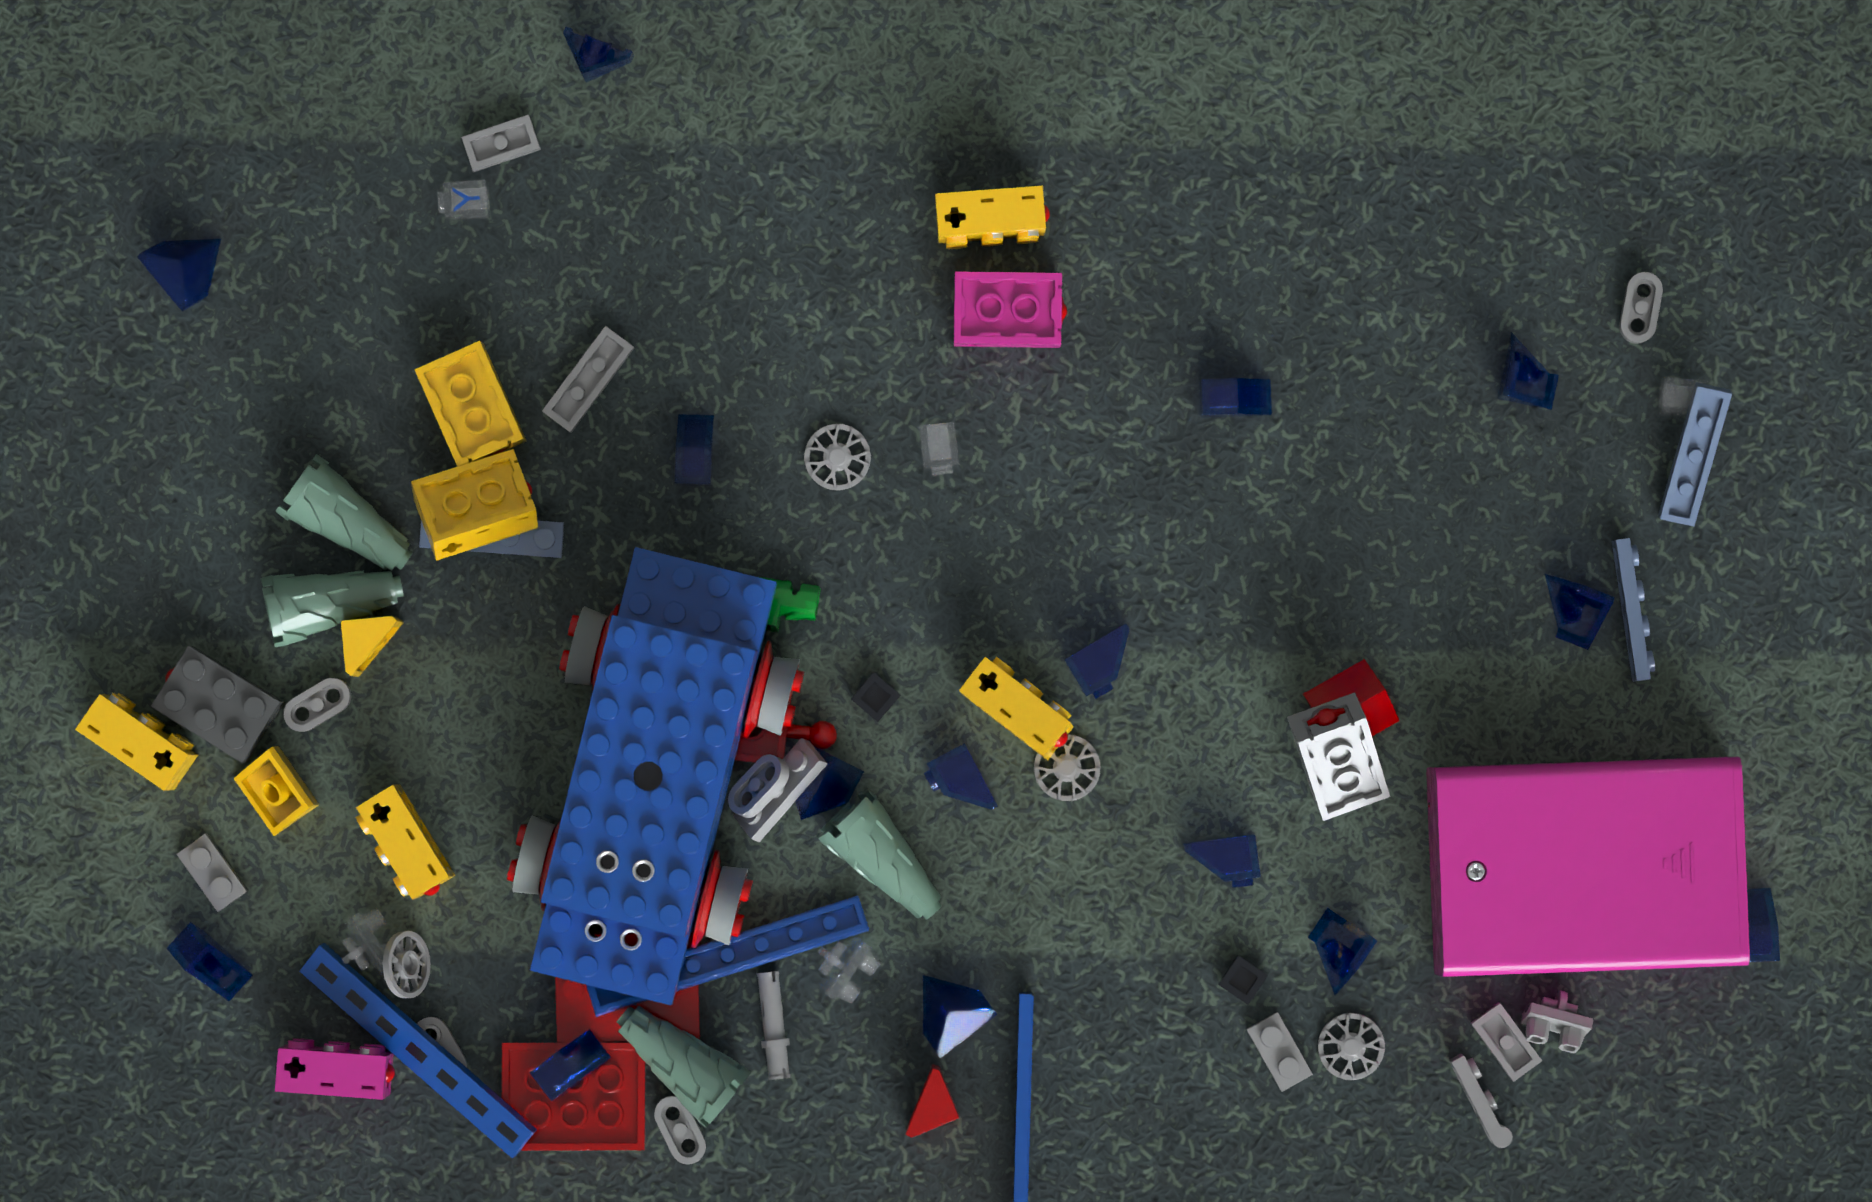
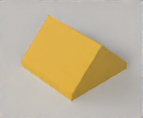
[341,616,404,677]
[234,746,319,836]

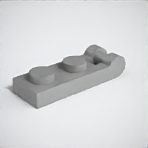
[1448,1054,1513,1148]

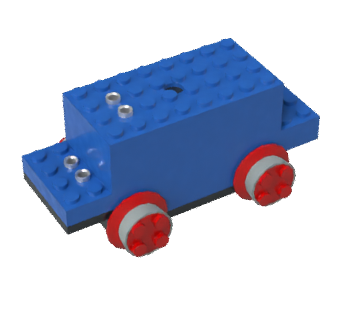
[507,547,805,1005]

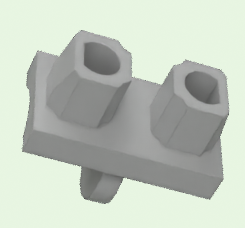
[1521,990,1593,1053]

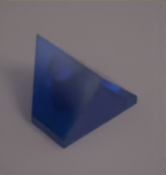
[563,27,634,83]
[137,239,221,312]
[1497,332,1559,410]
[1545,574,1615,650]
[795,745,864,820]
[1308,908,1377,995]
[923,975,997,1058]

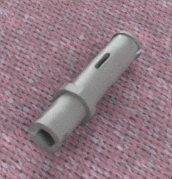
[756,971,791,1080]

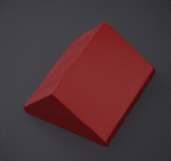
[1303,659,1400,736]
[905,1064,959,1138]

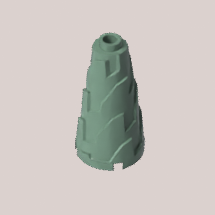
[275,454,413,571]
[260,570,404,647]
[817,789,942,920]
[616,1006,751,1128]

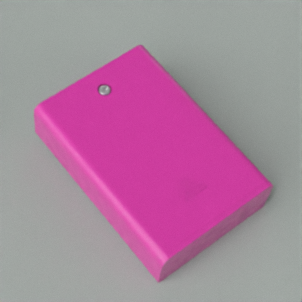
[1426,757,1750,977]

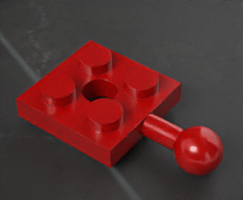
[735,698,837,763]

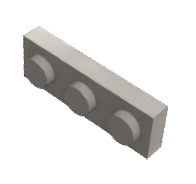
[542,326,634,433]
[733,738,828,842]

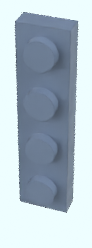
[1658,382,1732,527]
[419,521,564,558]
[1611,538,1655,682]

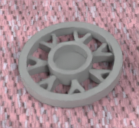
[804,424,871,490]
[1034,734,1101,801]
[382,931,431,998]
[1318,1013,1385,1080]

